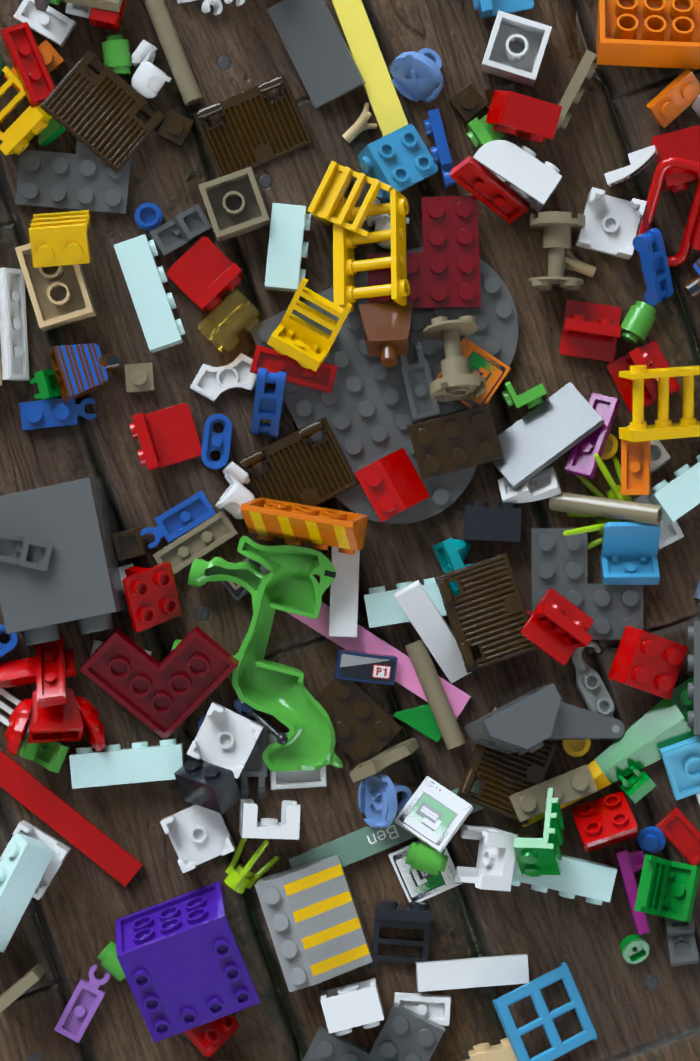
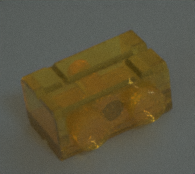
[197,288,261,353]

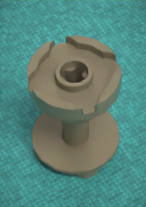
[528,211,585,291]
[422,315,486,402]

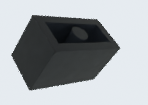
[463,501,522,543]
[174,757,241,814]

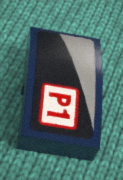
[334,649,398,685]

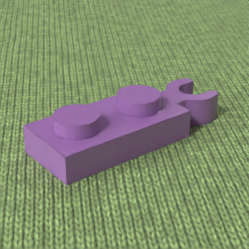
[54,964,111,1043]

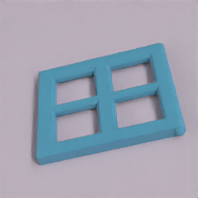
[492,962,598,1061]

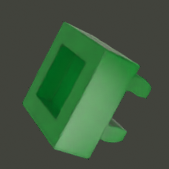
[30,369,61,400]
[618,765,656,804]

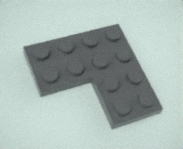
[15,115,136,215]
[531,528,644,640]
[302,1002,445,1061]

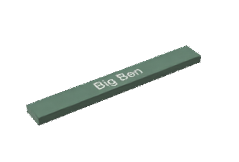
[289,780,484,868]

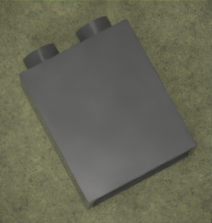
[0,477,127,646]

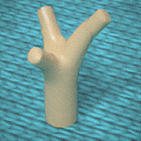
[342,102,377,144]
[565,250,596,277]

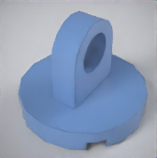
[390,48,444,103]
[358,772,412,829]

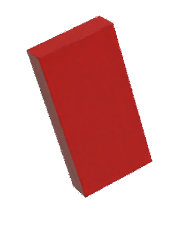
[655,807,700,866]

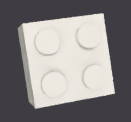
[480,10,552,87]
[320,978,384,1036]

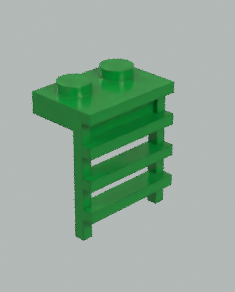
[513,788,565,877]
[634,854,700,923]

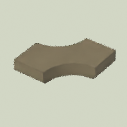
[349,738,420,783]

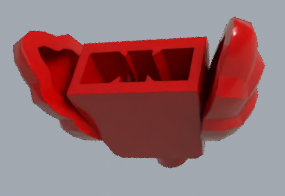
[5,688,106,757]

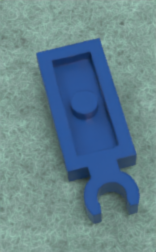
[423,108,457,188]
[19,398,98,431]
[140,490,216,549]

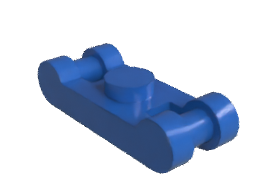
[633,228,673,306]
[251,367,287,439]

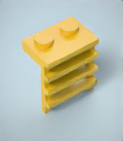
[0,66,52,155]
[307,161,392,238]
[29,210,91,268]
[267,278,353,372]

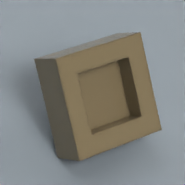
[124,362,155,393]

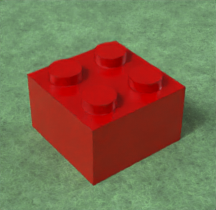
[485,90,562,143]
[608,625,688,700]

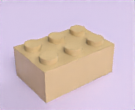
[15,243,97,332]

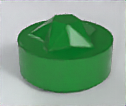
[620,934,649,964]

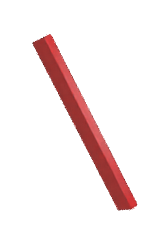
[0,749,143,887]

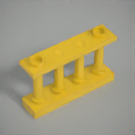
[333,189,410,312]
[619,365,700,442]

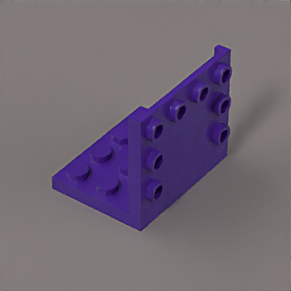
[115,881,261,1043]

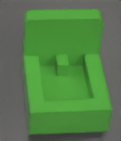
[466,115,504,149]
[501,381,547,410]
[19,735,69,773]

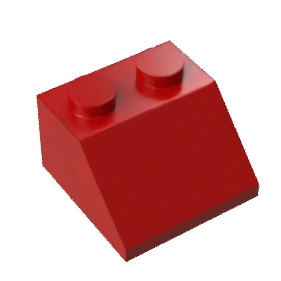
[354,447,430,523]

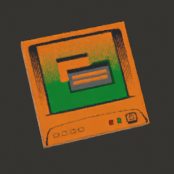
[435,337,511,408]

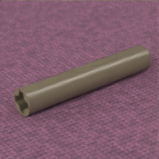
[144,0,203,106]
[549,492,663,525]
[405,639,466,750]

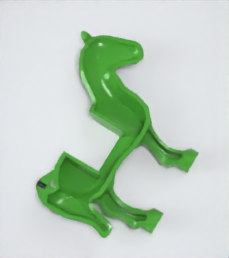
[171,536,344,772]

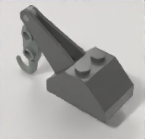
[464,640,625,755]

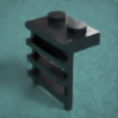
[371,900,432,972]

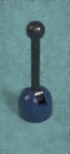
[233,697,288,745]

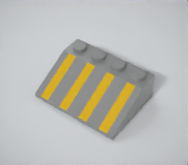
[254,855,373,992]

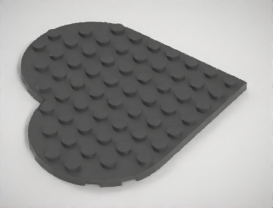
[249,247,518,524]

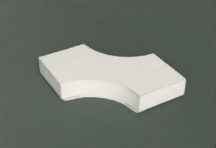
[190,353,257,402]

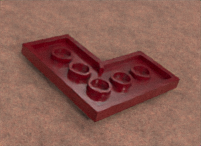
[367,196,481,310]
[80,626,239,740]

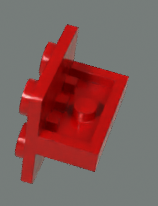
[558,299,622,362]
[606,341,680,414]
[122,562,182,632]
[520,589,593,665]
[570,791,638,853]
[184,1014,240,1057]

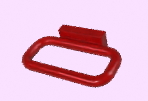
[637,157,700,267]

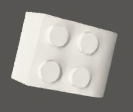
[473,140,562,212]

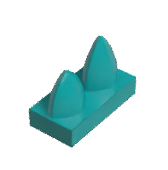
[432,538,472,596]

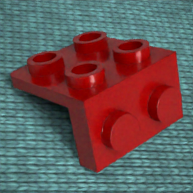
[651,125,700,193]
[167,236,243,313]
[129,403,202,471]

